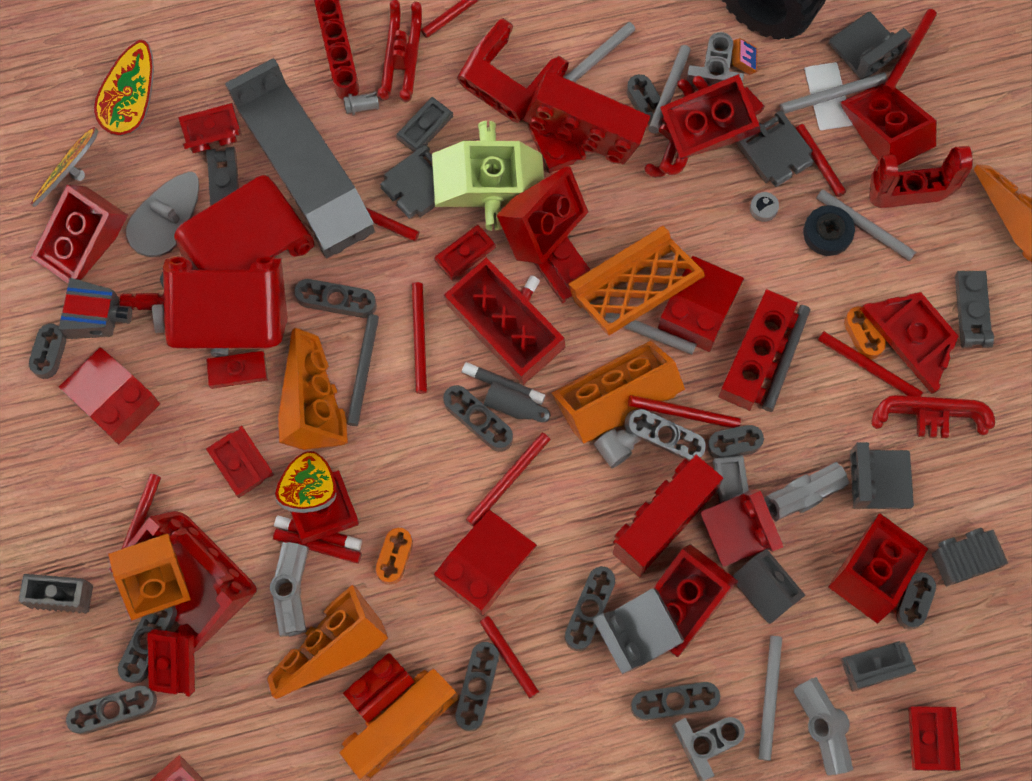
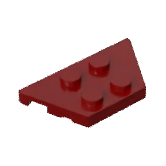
[860,292,959,394]

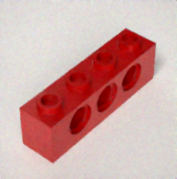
[718,289,799,411]

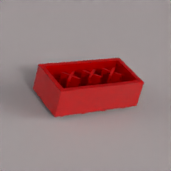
[523,70,650,164]
[444,257,566,385]
[613,454,724,578]

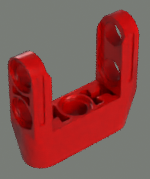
[457,18,569,123]
[869,146,973,208]

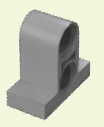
[687,32,744,90]
[672,717,745,781]

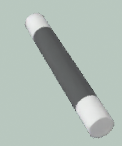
[462,362,545,405]

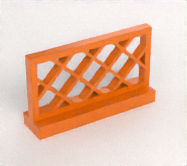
[569,226,704,336]

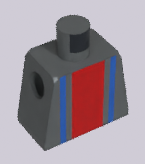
[59,278,132,339]

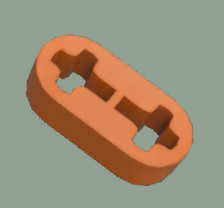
[844,306,886,360]
[376,528,413,585]

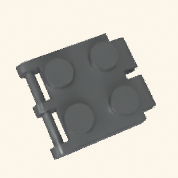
[736,111,813,187]
[380,145,435,219]

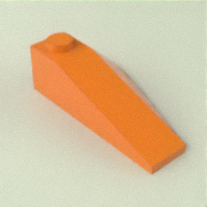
[973,165,1032,262]
[278,328,348,450]
[267,584,388,699]

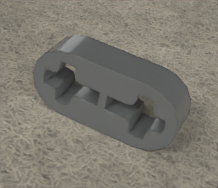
[627,74,660,125]
[29,324,66,379]
[708,425,764,458]
[896,572,936,630]

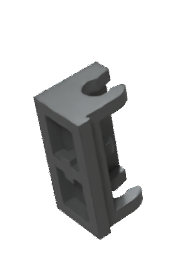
[841,641,917,691]

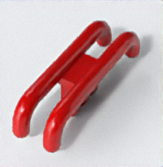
[378,0,422,103]
[644,76,709,178]
[871,395,996,439]

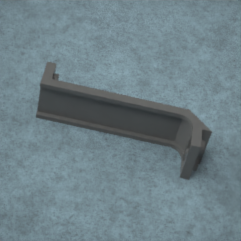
[225,58,375,259]

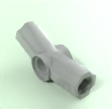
[764,462,849,522]
[270,542,309,637]
[794,677,853,775]

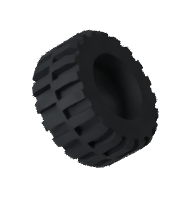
[722,0,826,40]

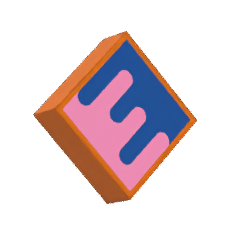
[732,38,757,75]

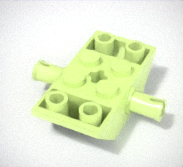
[432,121,544,231]

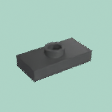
[396,97,453,152]

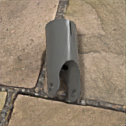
[484,381,551,422]

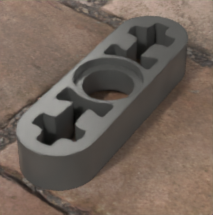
[295,279,377,318]
[443,385,513,452]
[625,409,706,460]
[565,566,615,651]
[118,606,177,683]
[456,642,499,731]
[631,682,720,721]
[66,686,157,734]

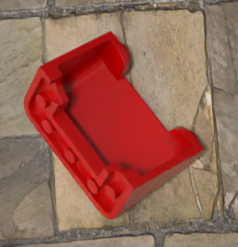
[174,175,315,270]
[163,256,288,348]
[109,511,257,652]

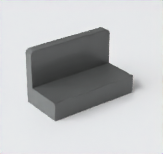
[732,549,806,624]

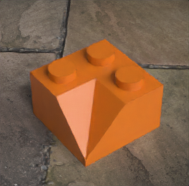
[108,534,191,621]

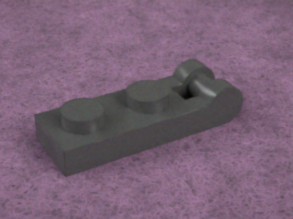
[206,147,239,206]
[955,271,994,348]

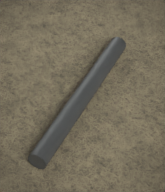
[762,305,811,412]
[347,314,379,426]

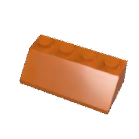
[551,340,685,444]
[339,668,459,781]

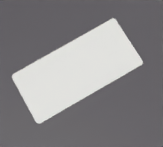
[804,62,853,131]

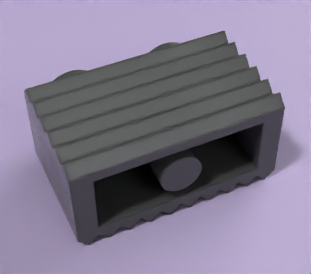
[932,528,1008,587]
[19,574,93,614]

